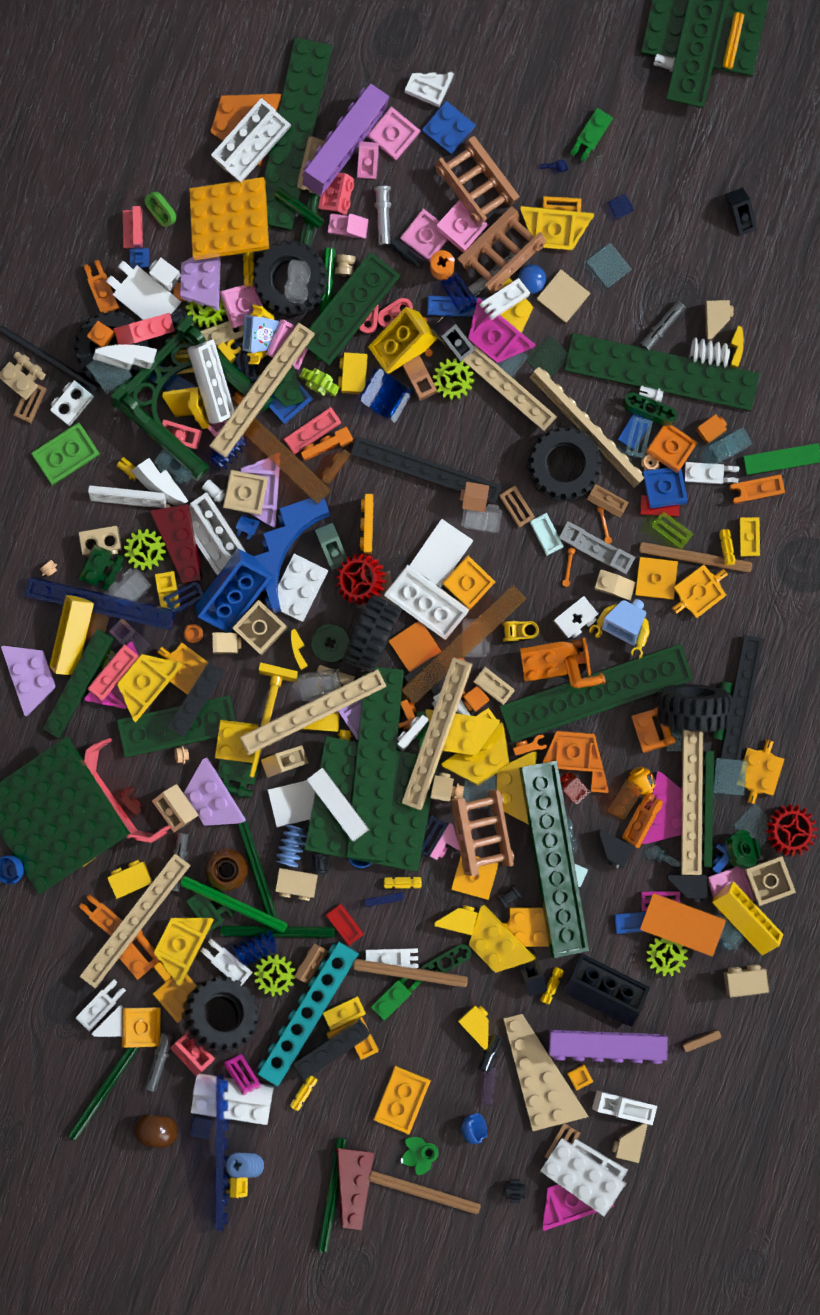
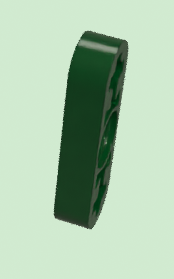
[623,392,677,426]
[421,944,471,973]

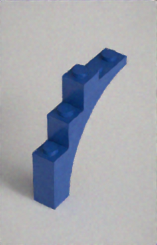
[254,494,330,613]

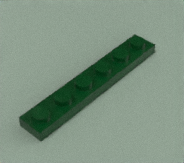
[43,629,115,738]
[702,751,714,867]

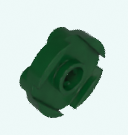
[311,624,350,663]
[725,830,761,869]

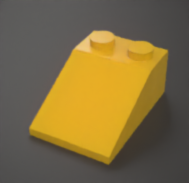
[368,307,437,374]

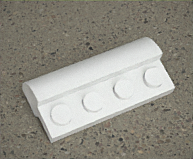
[211,98,291,183]
[187,339,235,423]
[189,493,246,576]
[191,1073,274,1125]

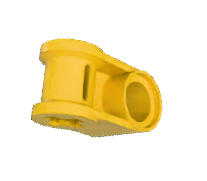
[502,621,539,642]

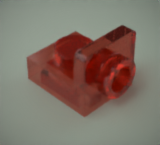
[560,772,590,805]
[120,786,143,816]

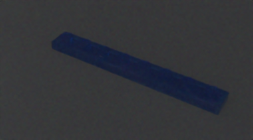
[26,577,175,630]
[216,1074,229,1231]

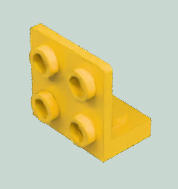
[162,387,210,429]

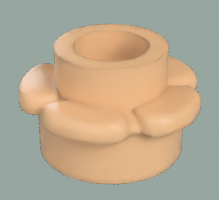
[641,454,660,471]
[40,560,57,577]
[174,746,189,764]
[451,783,465,798]

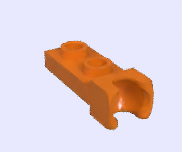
[301,427,353,461]
[729,474,785,504]

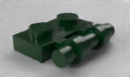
[79,545,124,591]
[217,759,259,798]
[186,884,235,932]

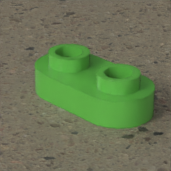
[145,191,176,227]

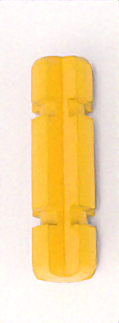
[243,252,255,287]
[719,529,735,566]
[384,877,422,889]
[541,967,564,1004]
[290,1075,317,1111]

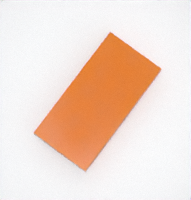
[640,893,726,956]

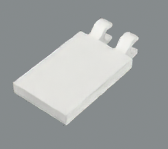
[106,261,181,320]
[410,519,473,588]
[268,780,315,827]

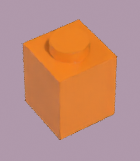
[87,321,116,348]
[696,414,727,445]

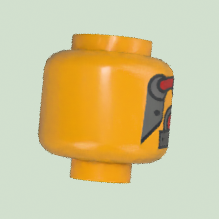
[628,767,656,796]

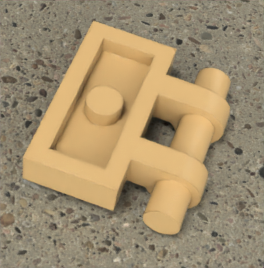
[0,352,46,400]

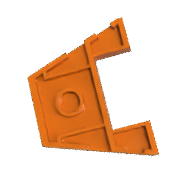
[211,94,281,166]
[543,730,609,793]

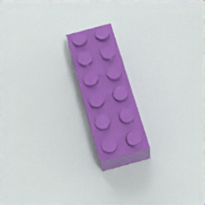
[302,83,389,197]
[548,1030,668,1064]

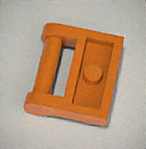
[631,707,676,753]
[120,930,160,980]

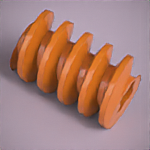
[430,250,454,280]

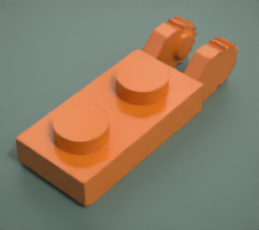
[84,260,120,313]
[622,793,663,848]
[79,894,123,936]

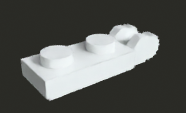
[684,462,739,484]
[201,939,253,986]
[76,980,126,1031]

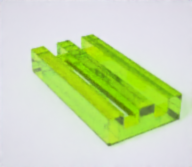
[651,511,694,549]

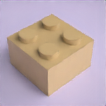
[233,600,288,655]
[744,856,796,906]
[724,964,769,997]

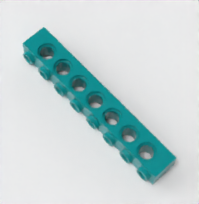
[257,941,359,1087]

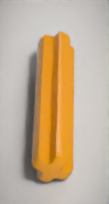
[722,12,744,69]

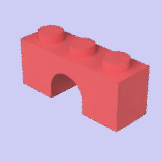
[114,313,175,345]

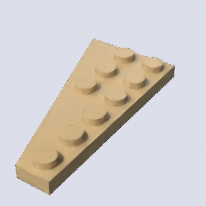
[503,1014,589,1131]

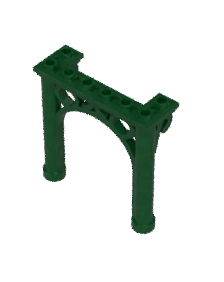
[111,315,274,481]

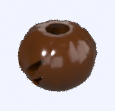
[205,848,248,891]
[134,1114,178,1148]

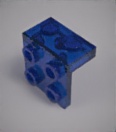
[359,368,414,422]

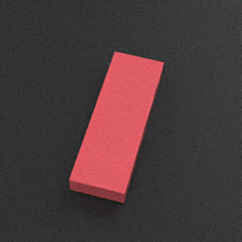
[284,407,342,456]
[88,644,139,701]

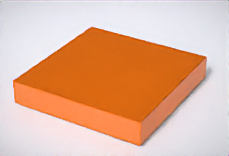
[646,425,698,473]
[389,621,442,673]

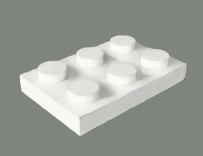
[278,554,328,622]

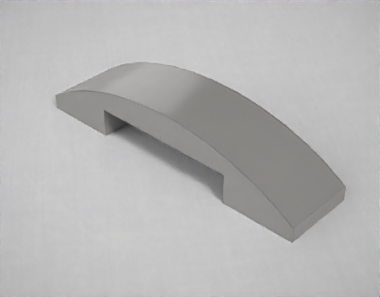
[559,521,635,574]

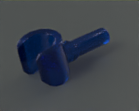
[540,160,568,173]

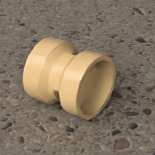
[335,254,356,277]

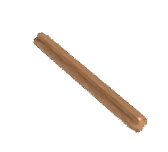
[639,542,752,573]
[353,959,468,987]
[369,1171,480,1214]

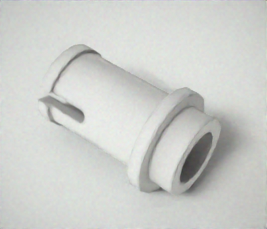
[654,54,676,72]
[639,386,664,403]
[202,479,226,503]

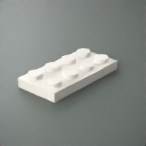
[384,565,469,640]
[541,1139,626,1216]

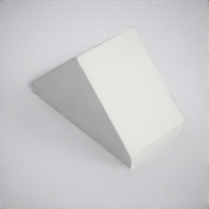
[92,1005,123,1037]

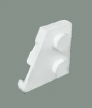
[404,72,454,107]
[397,715,429,752]

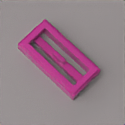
[641,891,680,911]
[224,1054,260,1096]

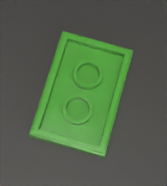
[31,422,100,486]

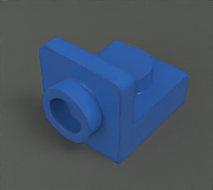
[711,844,730,874]

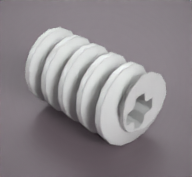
[689,338,730,368]

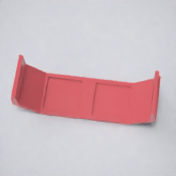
[84,738,171,843]

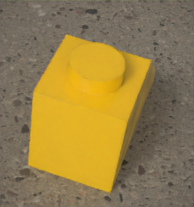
[434,905,477,935]
[458,1005,489,1050]

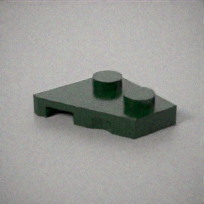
[258,366,304,408]

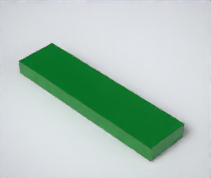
[743,443,820,476]

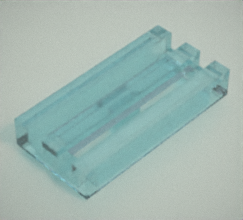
[625,417,653,459]

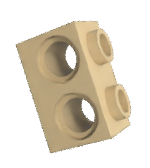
[79,526,122,557]

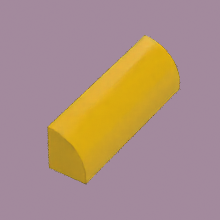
[49,595,94,675]
[712,881,783,956]

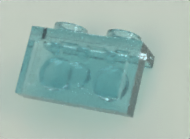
[714,910,745,951]

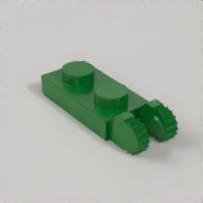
[570,108,613,162]
[371,978,422,1021]

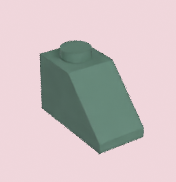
[315,523,347,571]

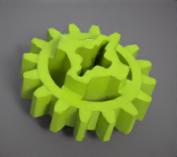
[185,291,227,328]
[433,358,474,400]
[299,368,340,396]
[124,529,166,571]
[646,938,688,976]
[254,954,296,996]

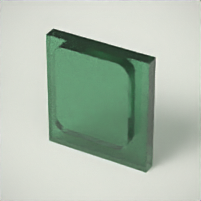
[526,336,568,378]

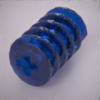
[207,436,249,470]
[233,930,277,966]

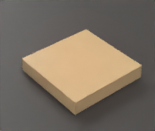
[537,270,590,323]
[223,470,268,515]

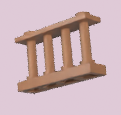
[435,136,520,226]
[458,206,546,294]
[450,790,514,876]

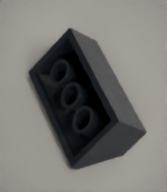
[562,953,650,1027]

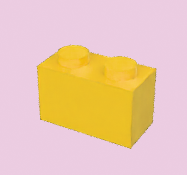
[338,353,367,395]
[108,860,153,899]

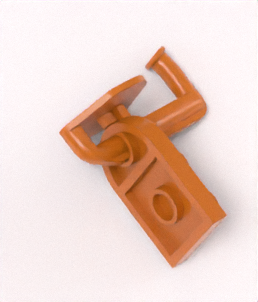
[520,637,605,688]

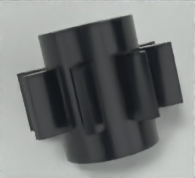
[506,1179,526,1203]

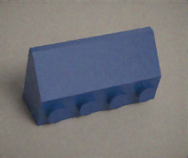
[195,548,272,633]

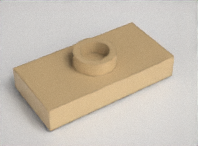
[473,667,515,705]

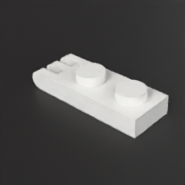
[480,279,530,320]
[366,948,418,968]

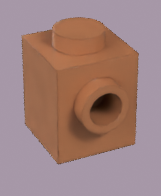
[460,482,489,512]

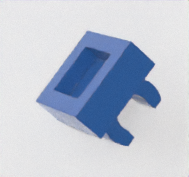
[130,248,150,269]
[236,514,260,540]

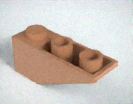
[402,355,437,401]

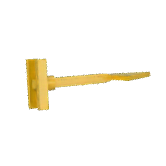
[250,662,298,778]

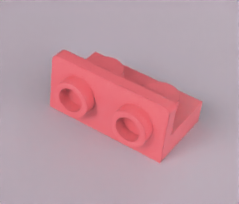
[318,173,354,215]
[123,206,143,249]

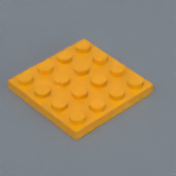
[190,177,269,260]

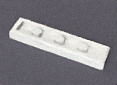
[88,486,167,508]
[307,768,369,841]

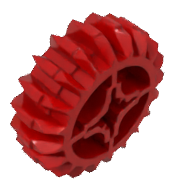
[335,553,386,605]
[765,804,818,856]

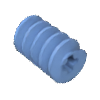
[276,824,307,867]
[226,1153,264,1178]

